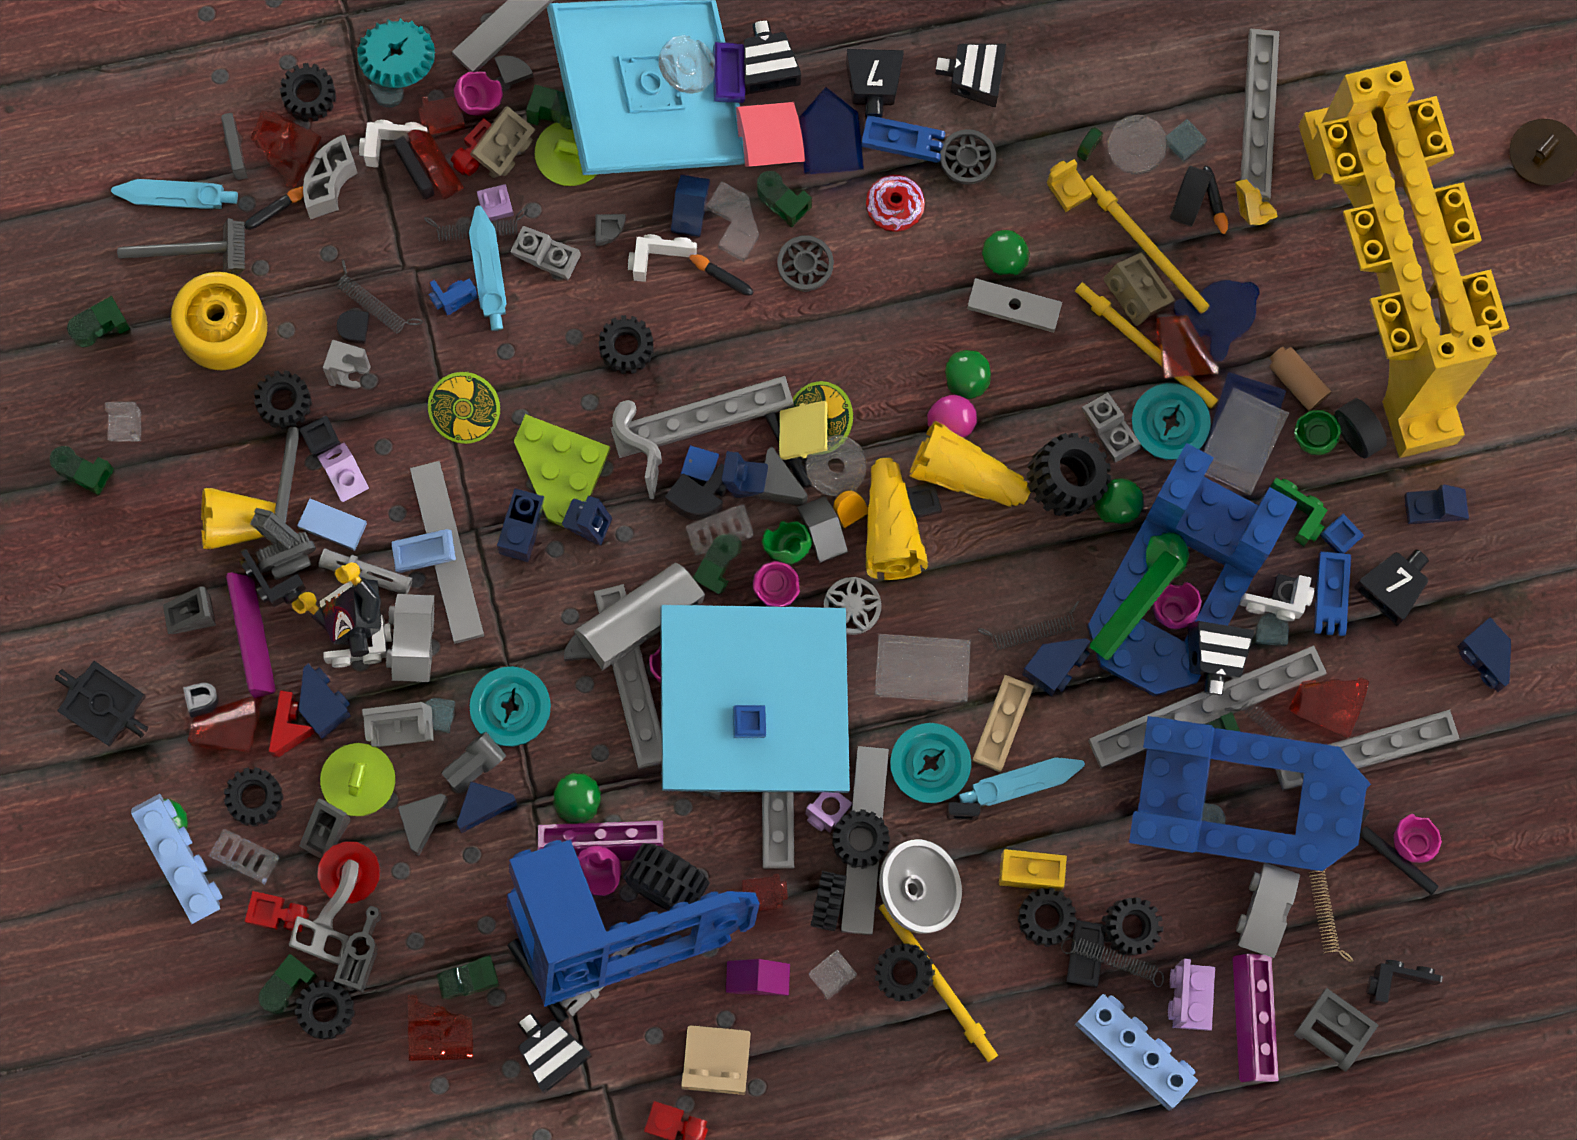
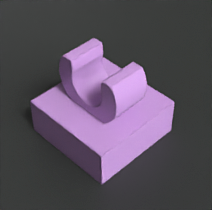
[477,184,514,221]

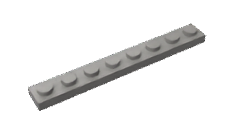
[1088,646,1327,769]

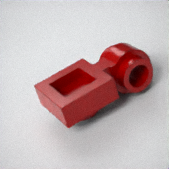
[450,118,492,176]
[245,891,310,933]
[644,1101,708,1140]

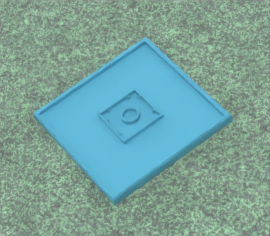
[547,0,745,175]
[660,605,850,793]

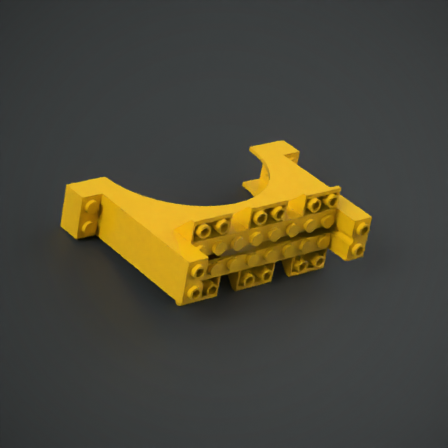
[1298,61,1509,458]

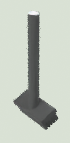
[117,218,245,274]
[250,427,300,550]

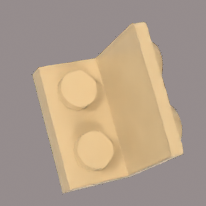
[682,1026,751,1095]

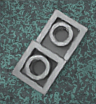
[510,226,581,280]
[1082,393,1141,463]

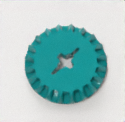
[357,18,435,88]
[1131,383,1211,461]
[470,667,551,747]
[890,723,971,804]

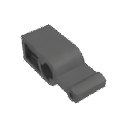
[333,906,381,993]

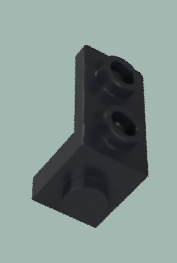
[239,548,306,608]
[1366,960,1443,1006]

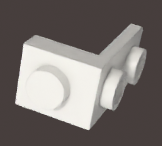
[359,120,429,167]
[628,234,697,282]
[1240,575,1314,621]
[323,615,393,668]

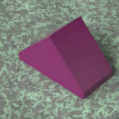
[726,959,790,996]

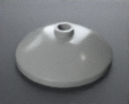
[879,839,962,934]

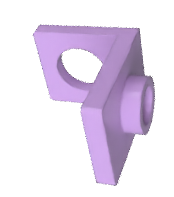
[317,443,369,502]
[805,792,852,833]

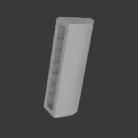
[574,563,705,670]

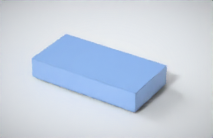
[297,499,367,551]
[392,529,456,573]

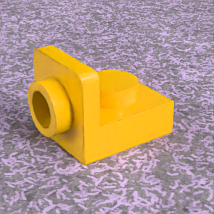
[1047,159,1092,212]
[1235,179,1277,225]

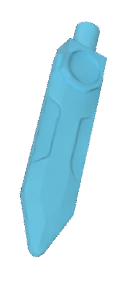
[111,179,238,209]
[469,205,507,331]
[959,758,1085,807]

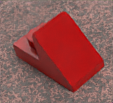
[269,691,315,758]

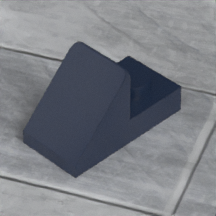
[722,451,768,498]
[1404,484,1469,524]
[562,496,612,546]

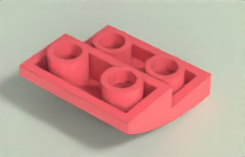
[736,102,805,167]

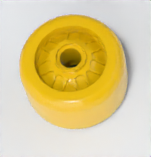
[171,272,267,370]

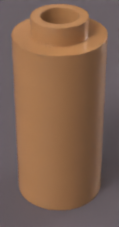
[1269,347,1332,411]

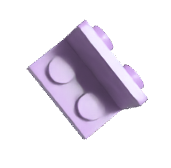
[1168,958,1215,1031]

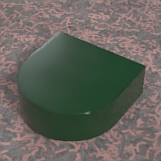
[1077,127,1104,162]

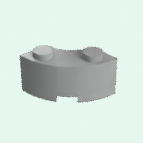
[303,135,358,220]
[386,594,434,682]
[1236,862,1300,958]

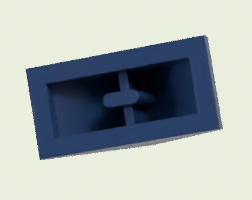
[671,175,710,237]
[457,782,517,833]

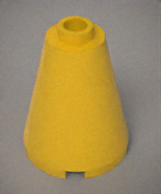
[201,488,276,549]

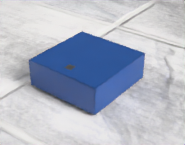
[681,445,719,484]
[1320,513,1364,554]
[733,705,766,738]

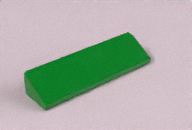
[1090,551,1184,660]

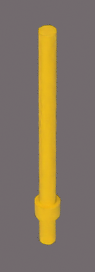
[1084,175,1210,314]
[1075,282,1219,409]
[879,904,998,1063]

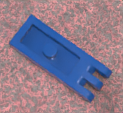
[861,115,946,162]
[1314,552,1351,636]

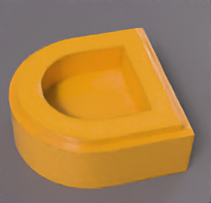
[833,491,868,528]

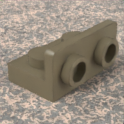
[470,106,535,178]
[1104,252,1175,326]

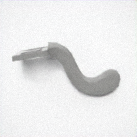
[612,400,662,499]
[289,859,359,965]

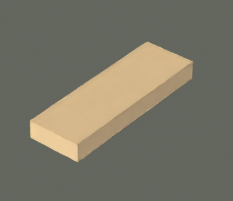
[972,675,1034,773]

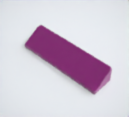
[226,572,276,698]
[538,821,664,861]
[1233,954,1279,1082]

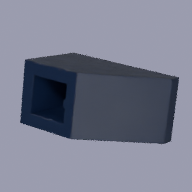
[497,488,544,562]
[1457,617,1511,692]
[1022,638,1090,696]
[299,663,351,739]

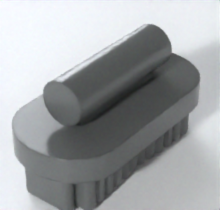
[256,531,316,580]

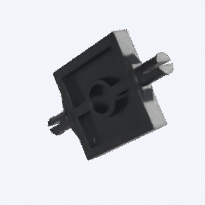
[55,661,149,747]

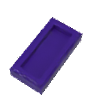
[713,42,745,103]

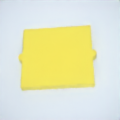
[779,400,827,460]

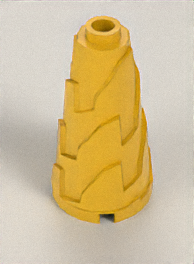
[909,421,1030,507]
[866,458,928,580]

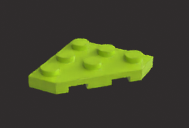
[514,414,610,527]

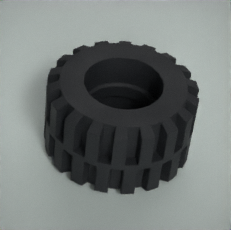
[1026,433,1111,517]
[623,843,710,911]

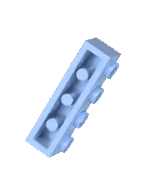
[131,794,223,924]
[1075,994,1198,1111]

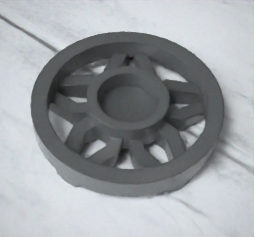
[940,129,996,185]
[777,235,834,292]

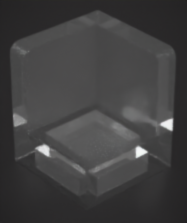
[105,402,141,441]
[809,950,857,1001]

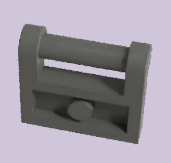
[1293,988,1379,1072]

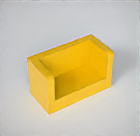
[999,849,1067,892]

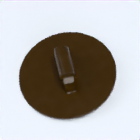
[1509,119,1577,186]

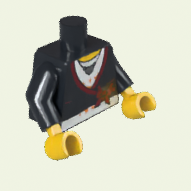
[292,562,381,657]

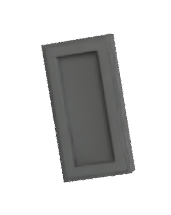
[221,113,248,180]

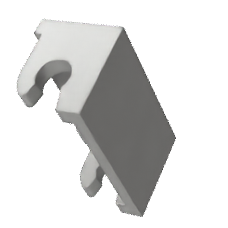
[323,340,371,389]
[362,702,434,747]

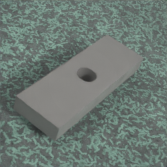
[967,278,1062,333]

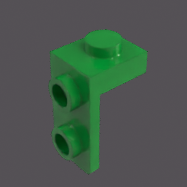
[1270,478,1328,547]

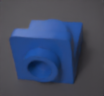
[428,278,478,316]

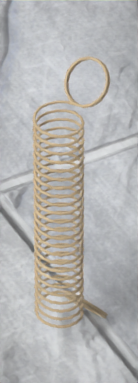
[1309,869,1353,962]

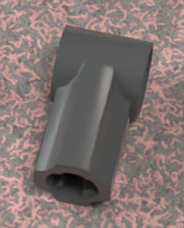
[441,732,506,793]

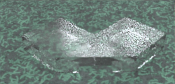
[707,181,759,262]

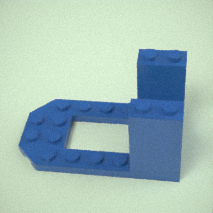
[1087,443,1297,697]
[1129,716,1367,871]
[507,839,760,1007]

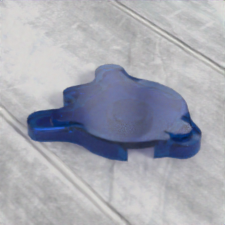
[1173,280,1260,362]

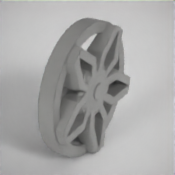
[824,577,881,635]

